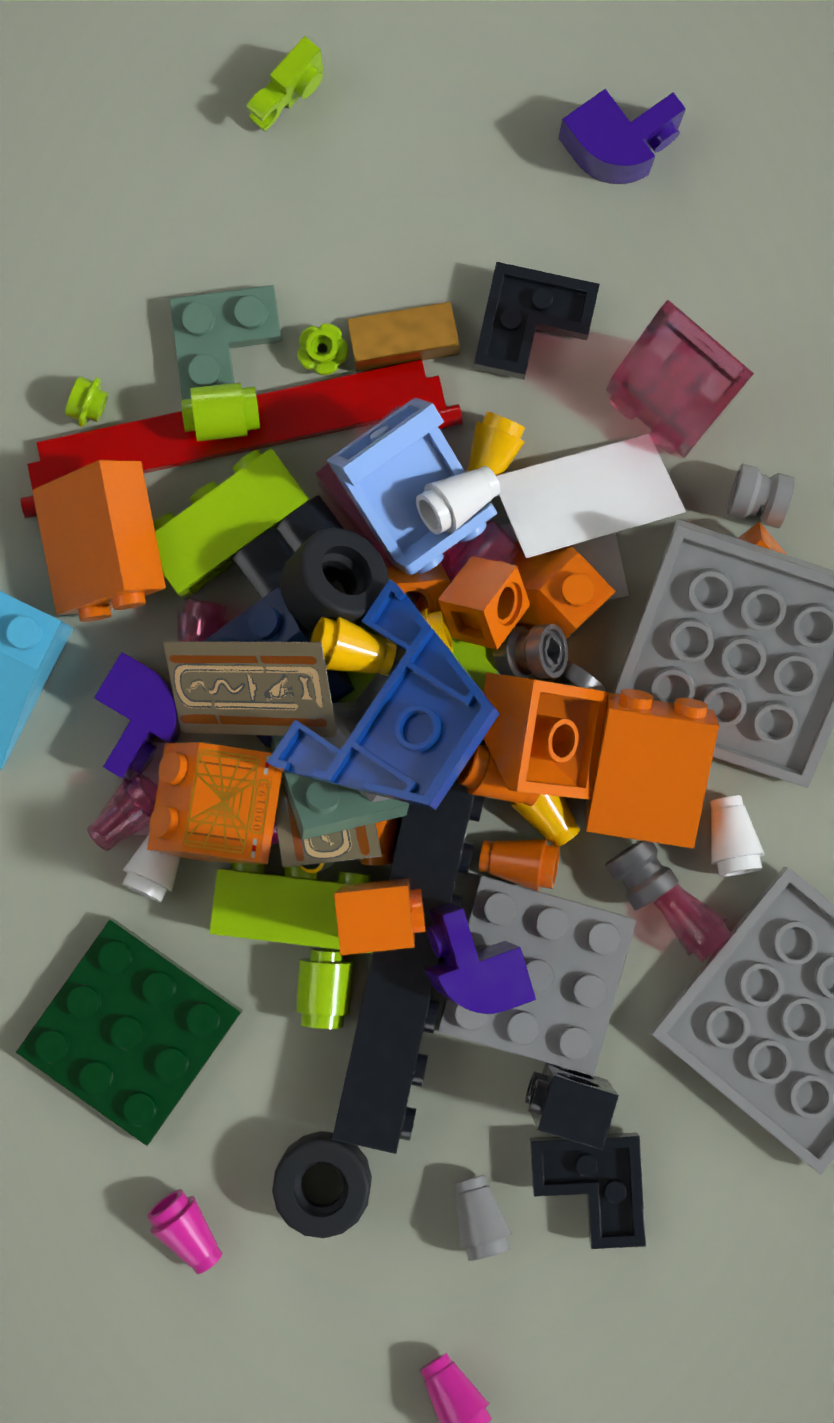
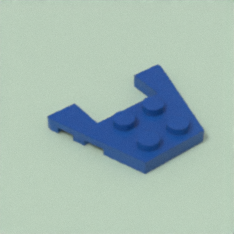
[267,579,500,810]

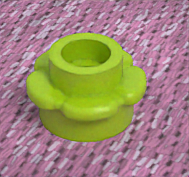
[297,323,349,375]
[65,376,109,427]

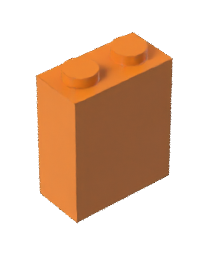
[32,460,166,622]
[585,689,719,849]

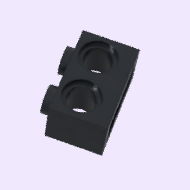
[525,1062,619,1150]

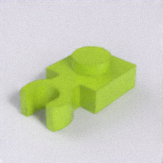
[246,36,323,132]

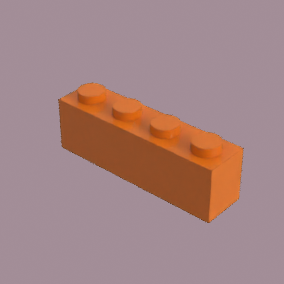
[334,878,425,956]

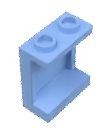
[327,398,497,575]

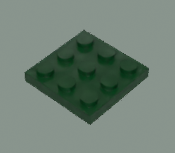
[16,918,243,1146]

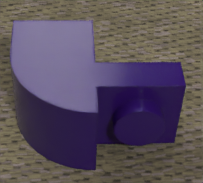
[558,89,686,184]
[94,652,181,779]
[425,903,536,1014]

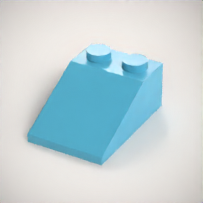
[0,591,74,770]

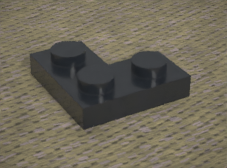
[473,262,600,380]
[530,1132,646,1249]

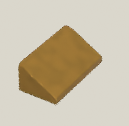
[347,302,460,372]

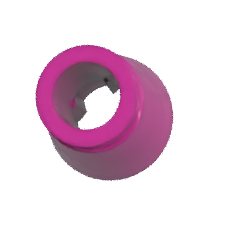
[147,1189,223,1274]
[419,1352,492,1423]

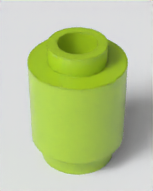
[181,382,260,441]
[296,948,353,1029]

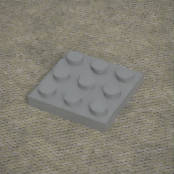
[438,875,637,1076]

